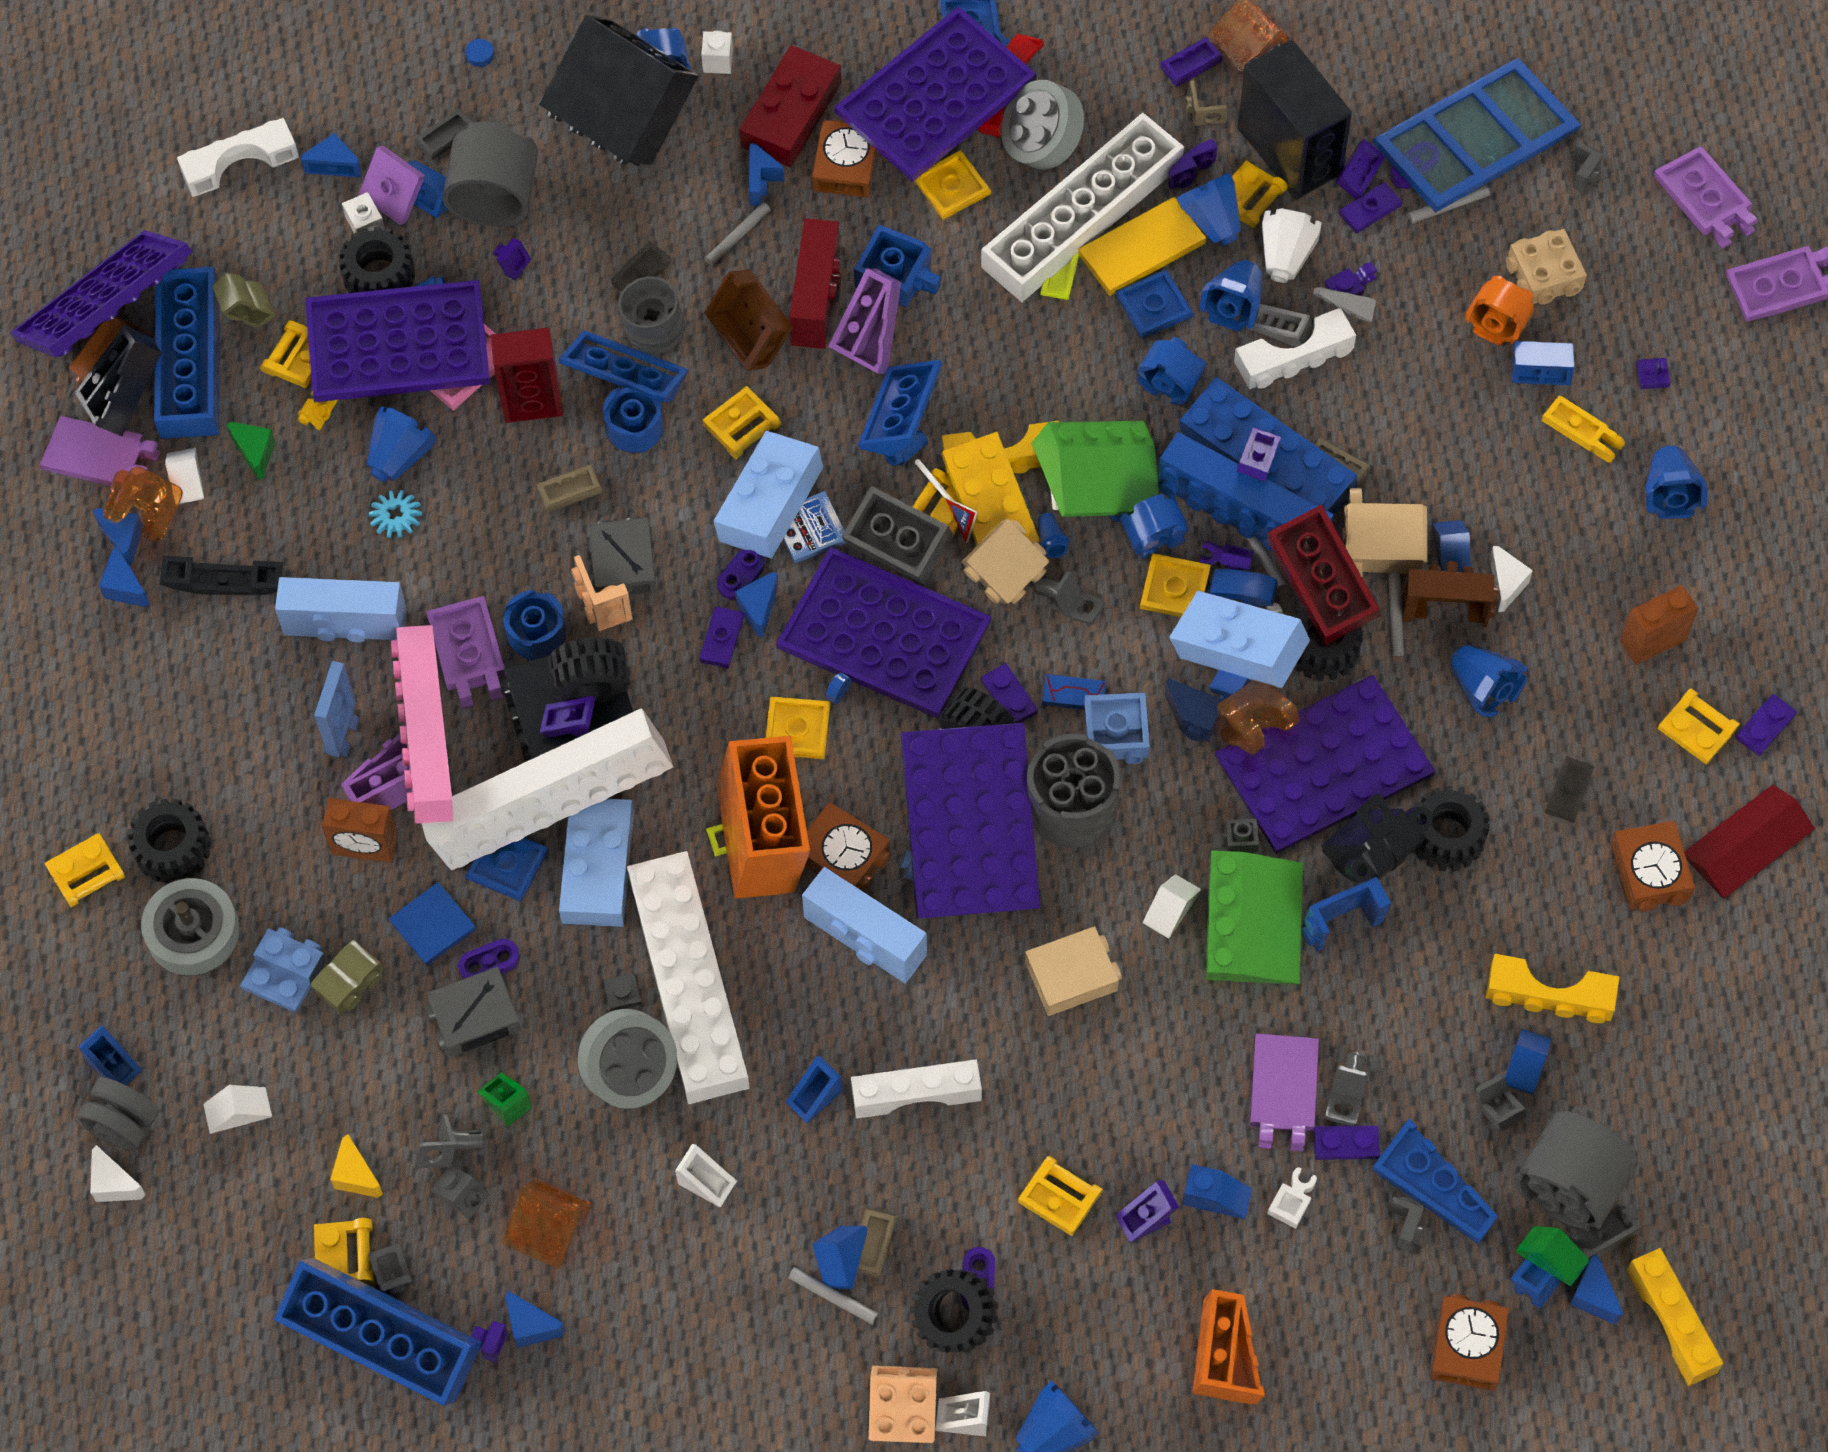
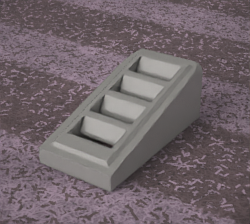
[1313,287,1376,322]
[1246,304,1313,347]

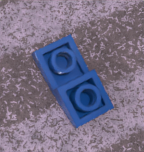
[1209,569,1278,606]

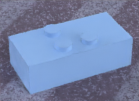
[713,431,824,559]
[275,577,407,643]
[1169,591,1310,688]
[559,799,634,927]
[802,867,927,984]

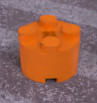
[1466,276,1534,346]

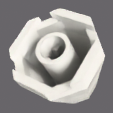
[1262,208,1322,283]

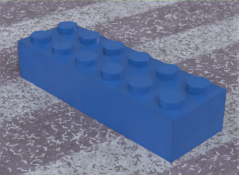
[154,267,220,439]
[1180,377,1358,517]
[1158,432,1334,552]
[273,1258,482,1406]

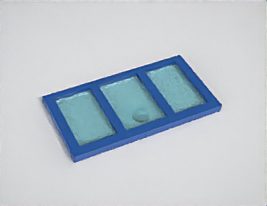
[1372,58,1581,213]

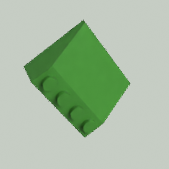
[1032,421,1159,517]
[1206,850,1303,985]

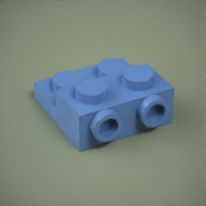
[1084,693,1150,764]
[240,927,326,1013]

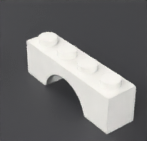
[177,118,299,197]
[1234,308,1356,389]
[851,1059,982,1118]

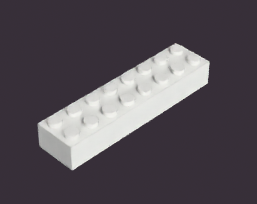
[981,113,1184,302]
[421,708,673,871]
[627,851,750,1104]

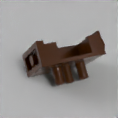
[704,269,793,371]
[1402,561,1499,627]

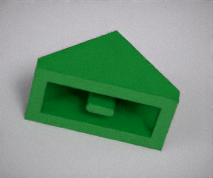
[226,422,275,480]
[477,1072,532,1127]
[1516,1226,1589,1286]

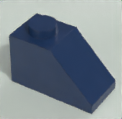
[1165,678,1224,742]

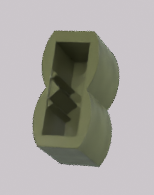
[212,273,275,327]
[310,940,384,1015]

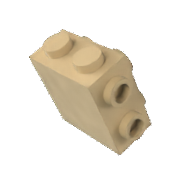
[1506,229,1587,305]
[961,519,1050,604]

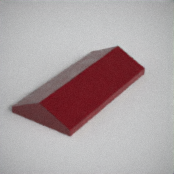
[1684,785,1815,899]

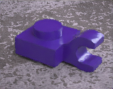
[1324,262,1377,296]
[1199,541,1255,571]

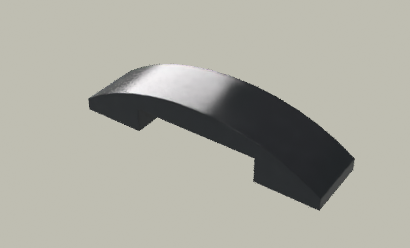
[160,556,283,595]

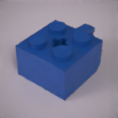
[854,224,941,308]

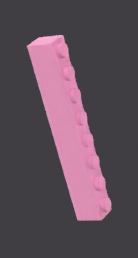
[391,625,453,824]

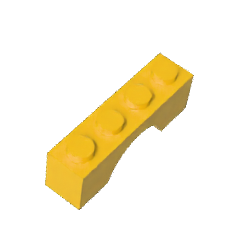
[942,421,1059,477]
[1486,954,1619,1024]
[1626,1248,1724,1386]

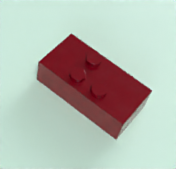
[739,45,842,168]
[789,218,842,349]
[490,327,563,423]
[1267,504,1380,645]

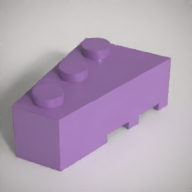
[828,268,901,374]
[341,724,412,810]

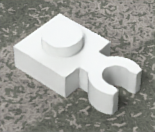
[1267,1167,1317,1229]

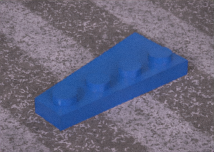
[1372,1118,1498,1245]

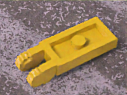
[1541,395,1625,463]

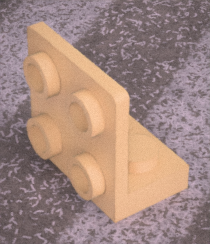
[571,555,633,631]
[869,1366,937,1443]

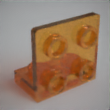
[1206,0,1290,72]
[502,1178,592,1269]

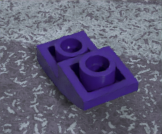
[1168,138,1218,190]

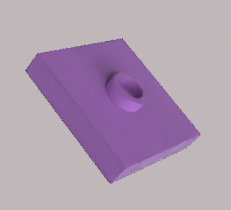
[358,146,425,225]

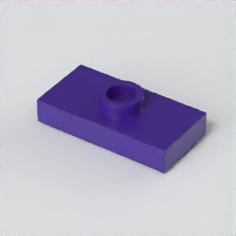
[1160,37,1223,87]
[1335,139,1385,199]
[1339,182,1402,234]
[699,606,745,669]

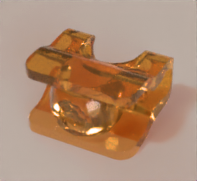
[103,466,183,542]
[1217,680,1300,754]

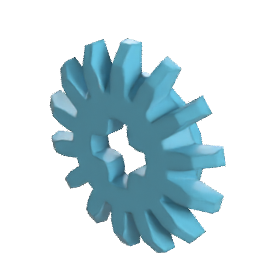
[369,490,422,538]

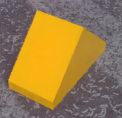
[330,1134,383,1198]

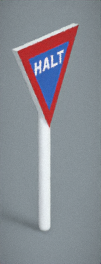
[915,459,978,543]

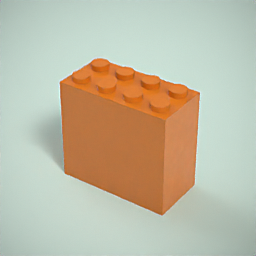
[716,736,810,899]

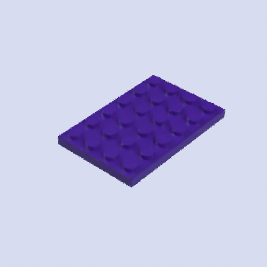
[834,6,1037,182]
[10,230,193,357]
[305,280,490,402]
[776,547,991,719]
[1215,675,1436,854]
[900,723,1040,919]

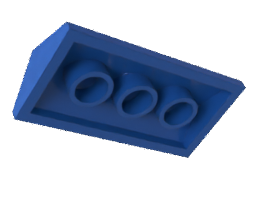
[558,330,689,403]
[858,360,942,456]

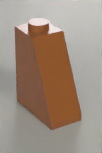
[69,315,155,384]

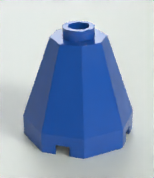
[1177,172,1241,246]
[1199,260,1262,332]
[366,406,437,482]
[1645,445,1708,519]
[1451,645,1527,717]
[1015,1381,1099,1452]

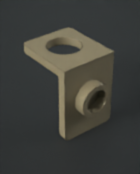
[1185,81,1227,126]

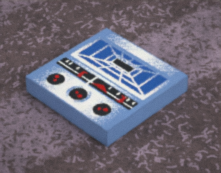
[783,491,846,564]

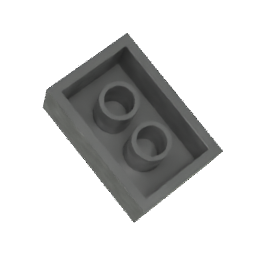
[842,486,953,585]

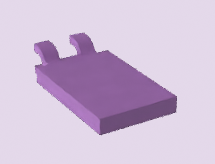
[1654,146,1758,249]
[1726,246,1828,322]
[40,416,161,489]
[426,596,506,709]
[1250,1034,1319,1152]

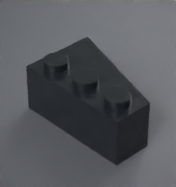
[74,325,162,436]

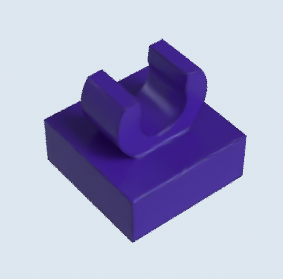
[493,238,532,280]
[1636,358,1671,389]
[471,1321,508,1363]

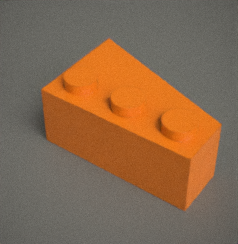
[1192,1289,1265,1405]

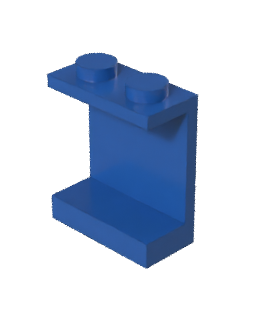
[1301,877,1391,952]

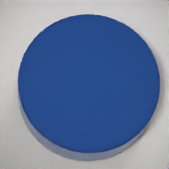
[466,39,494,67]
[825,672,851,704]

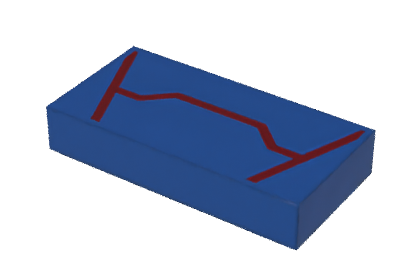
[1042,674,1106,710]

